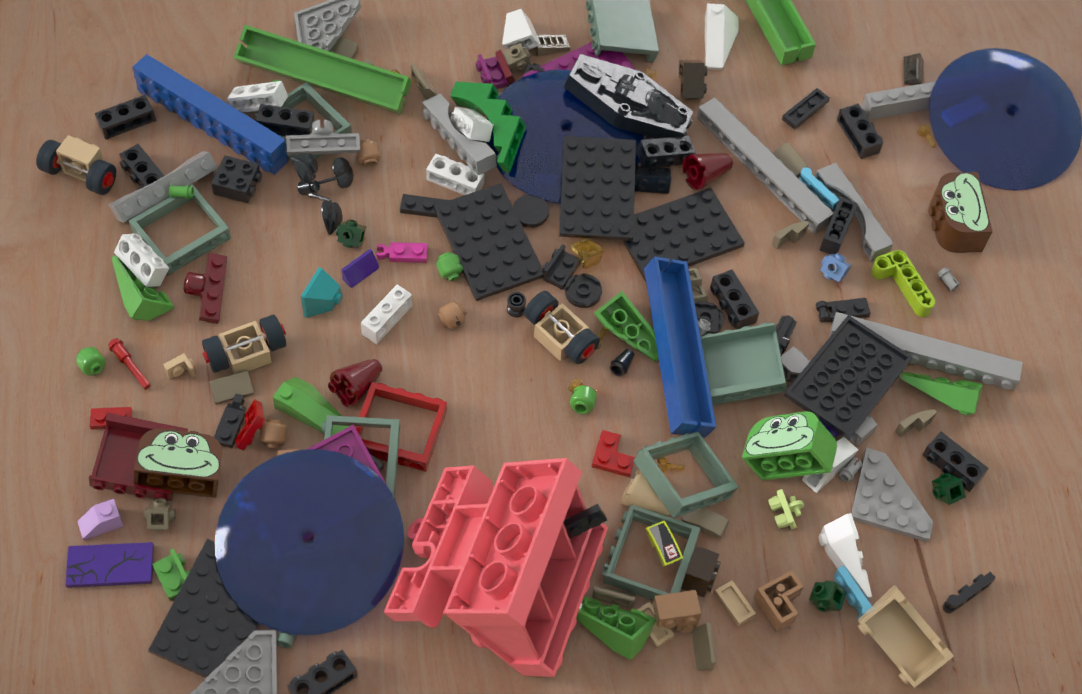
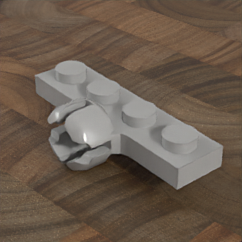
[286,120,360,155]

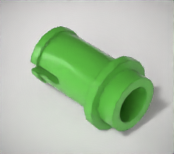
[169,185,194,200]

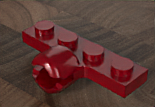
[183,253,227,324]

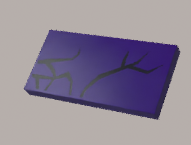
[65,542,154,588]

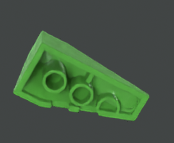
[112,255,174,321]
[594,291,659,362]
[901,372,984,415]
[273,377,350,436]
[576,596,656,660]

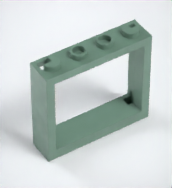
[255,82,351,164]
[129,184,231,276]
[322,415,401,503]
[633,432,739,518]
[602,505,701,600]

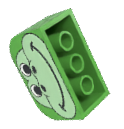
[742,412,837,480]

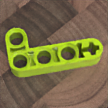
[871,250,935,318]

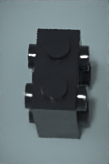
[211,155,262,203]

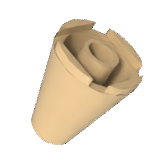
[619,468,672,517]

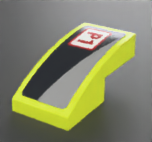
[645,521,683,566]

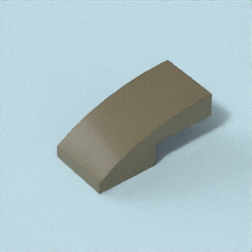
[772,221,810,249]
[689,268,708,303]
[895,409,937,437]
[682,508,729,538]

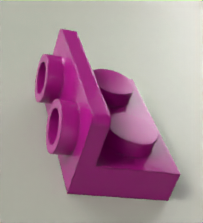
[475,54,508,89]

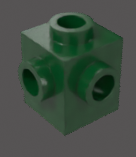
[336,219,366,248]
[932,473,966,505]
[809,581,846,612]

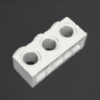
[227,81,288,113]
[450,107,493,142]
[426,154,485,195]
[114,233,169,287]
[361,284,412,345]

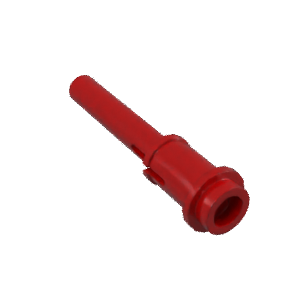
[108,338,151,390]

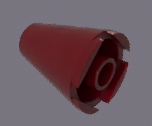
[682,153,733,190]

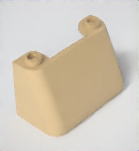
[858,585,954,688]

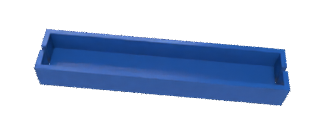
[132,54,288,175]
[644,256,716,438]

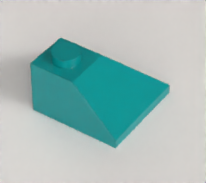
[301,267,343,318]

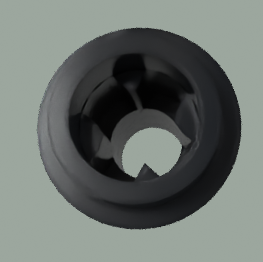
[610,349,635,376]

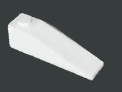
[705,3,739,70]
[819,513,872,601]

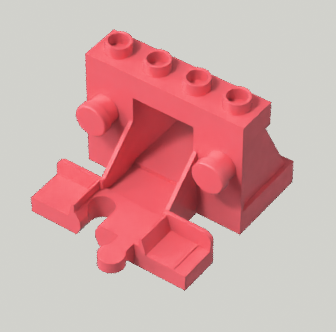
[383,458,608,677]

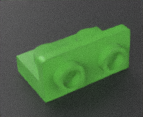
[152,548,190,601]

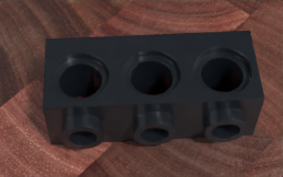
[94,95,156,140]
[837,103,883,159]
[256,104,314,136]
[636,136,696,168]
[119,144,164,189]
[819,197,858,254]
[710,269,759,330]
[923,432,989,492]
[288,649,358,694]

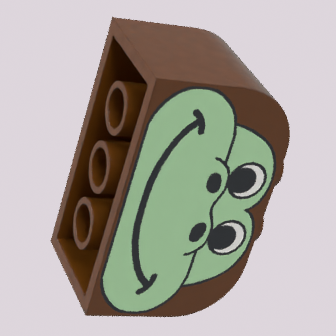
[928,172,993,253]
[134,428,222,498]

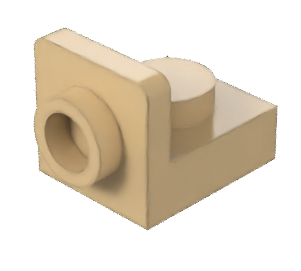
[163,353,196,379]

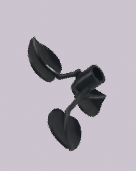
[290,153,354,234]

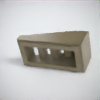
[534,35,570,56]

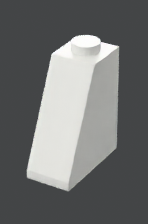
[502,9,540,50]
[802,437,858,493]

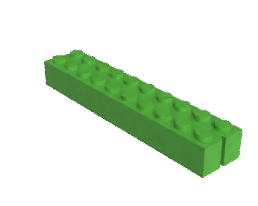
[746,0,816,66]
[233,25,412,115]

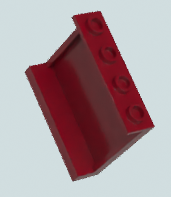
[89,413,188,501]

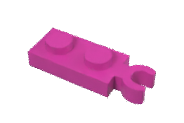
[376,242,427,263]

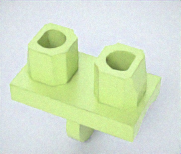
[768,489,804,530]

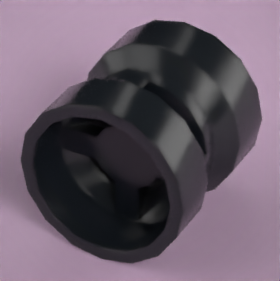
[507,292,526,318]

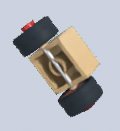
[36,135,117,195]
[524,291,600,364]
[202,314,287,374]

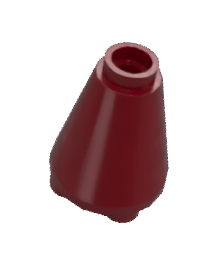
[328,359,383,407]

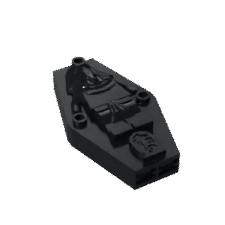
[564,54,693,139]

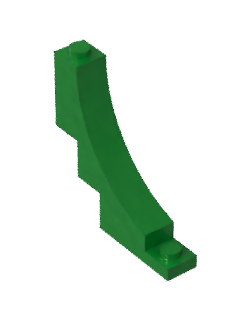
[450,81,526,172]

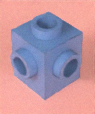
[820,253,852,282]

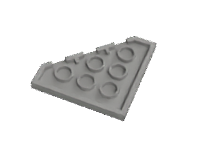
[294,0,361,51]
[851,448,933,542]
[190,630,277,694]

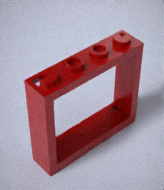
[355,382,447,472]

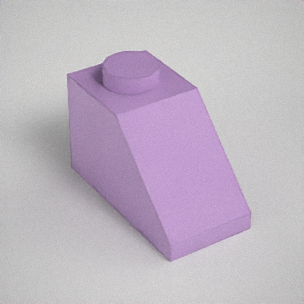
[77,499,124,540]

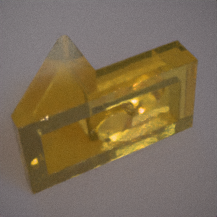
[571,238,604,269]

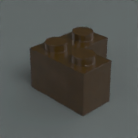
[679,60,707,98]
[681,545,721,597]

